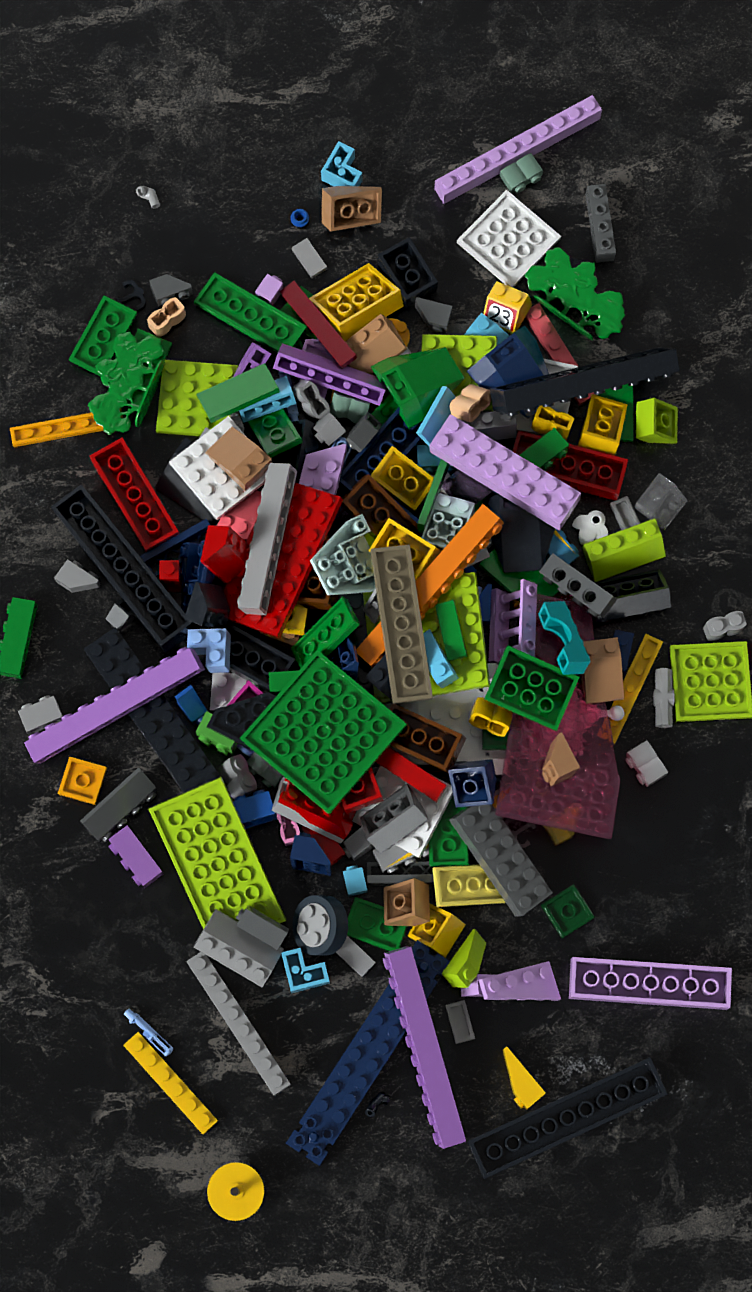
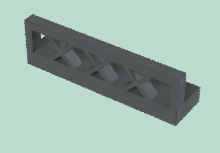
[367,861,445,886]

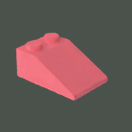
[217,490,262,541]

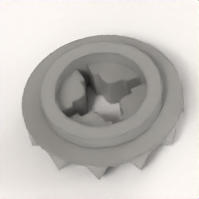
[230,411,244,432]

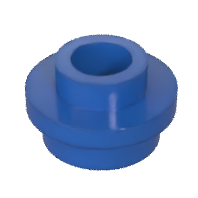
[291,209,309,227]

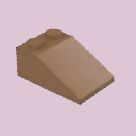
[322,186,382,231]
[205,426,272,492]
[580,637,624,704]

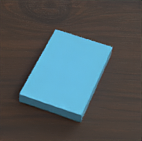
[416,386,456,447]

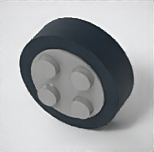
[292,895,348,955]

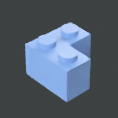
[187,628,231,673]

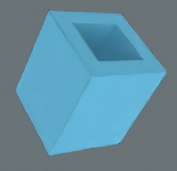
[343,865,367,897]

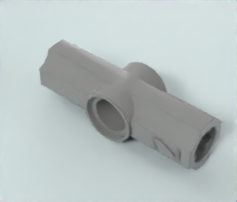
[653,668,674,728]

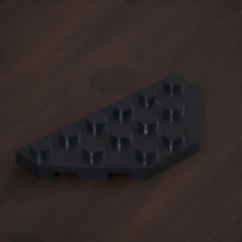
[206,692,276,751]

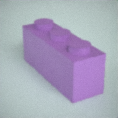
[108,825,163,888]

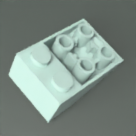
[422,493,475,549]

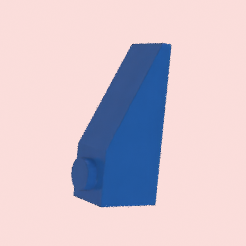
[175,685,208,726]

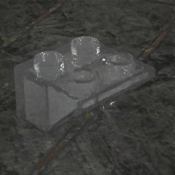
[635,473,688,530]

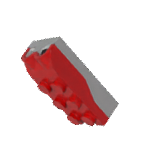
[271,777,356,844]

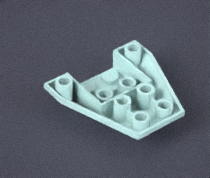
[310,514,376,595]

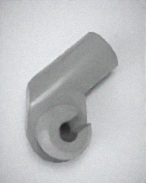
[136,186,160,209]

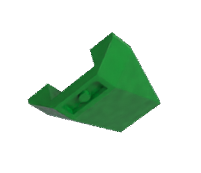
[371,347,465,429]

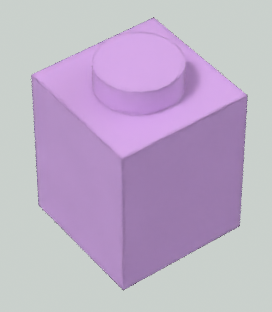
[255,274,283,306]

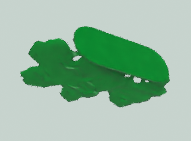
[525,247,625,341]
[88,332,165,435]

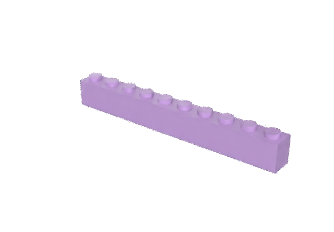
[435,95,602,204]

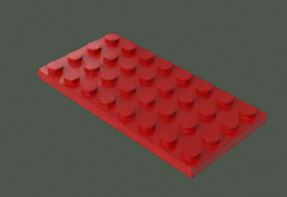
[224,483,343,638]

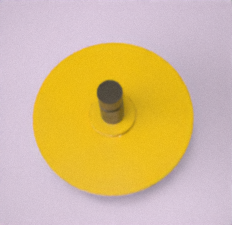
[207,1163,264,1221]

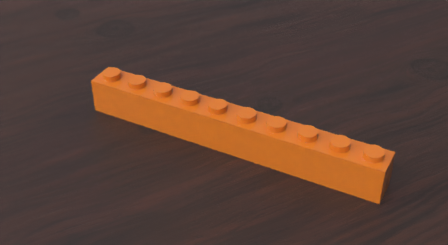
[356,504,504,667]

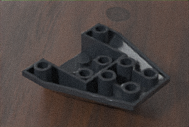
[483,494,555,573]

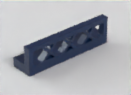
[140,519,210,578]

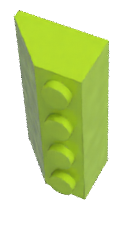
[581,519,666,582]

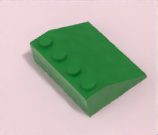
[484,645,579,731]

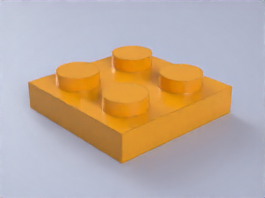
[58,757,107,805]

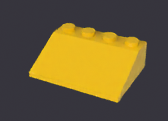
[309,263,403,341]

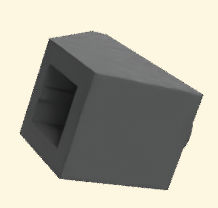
[149,274,193,307]
[346,412,382,453]

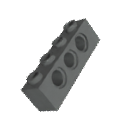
[585,184,616,263]
[539,553,617,618]

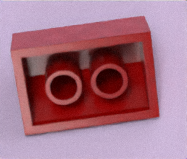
[200,525,250,583]

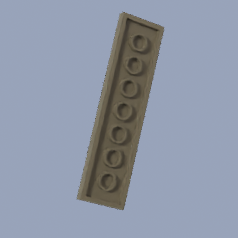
[370,545,433,704]

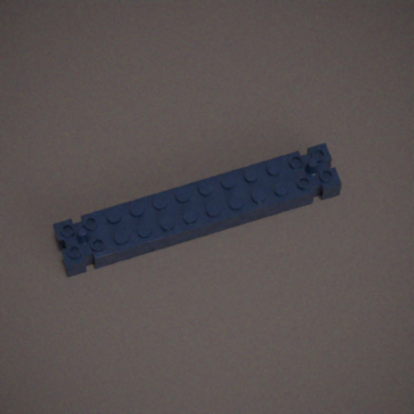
[286,940,450,1166]

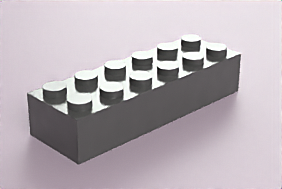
[449,804,553,917]

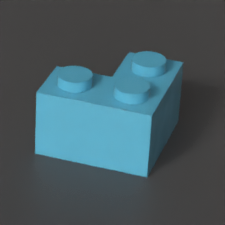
[321,141,362,186]
[281,948,330,993]

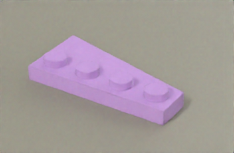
[479,961,561,1001]

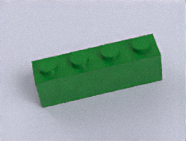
[519,428,569,471]
[0,597,38,679]

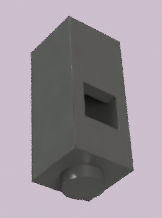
[236,905,289,950]

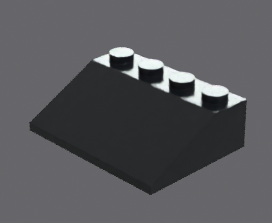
[154,438,220,526]

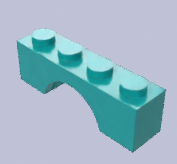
[538,601,591,675]

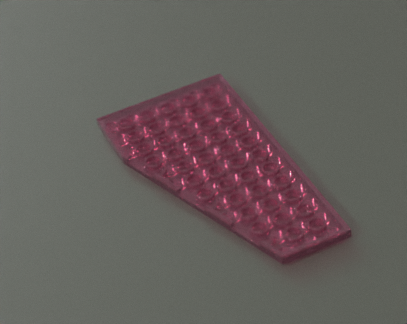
[495,594,620,839]

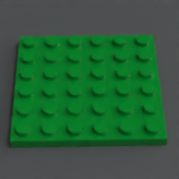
[240,650,407,815]

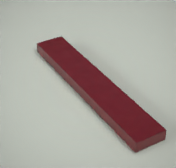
[279,281,357,369]

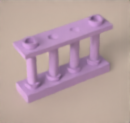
[489,579,537,663]

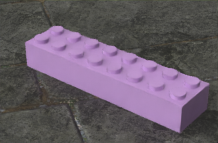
[430,414,581,531]
[569,957,732,1010]

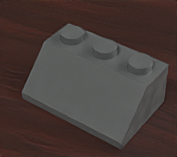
[360,784,428,854]

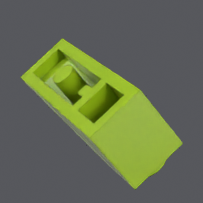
[442,929,486,988]

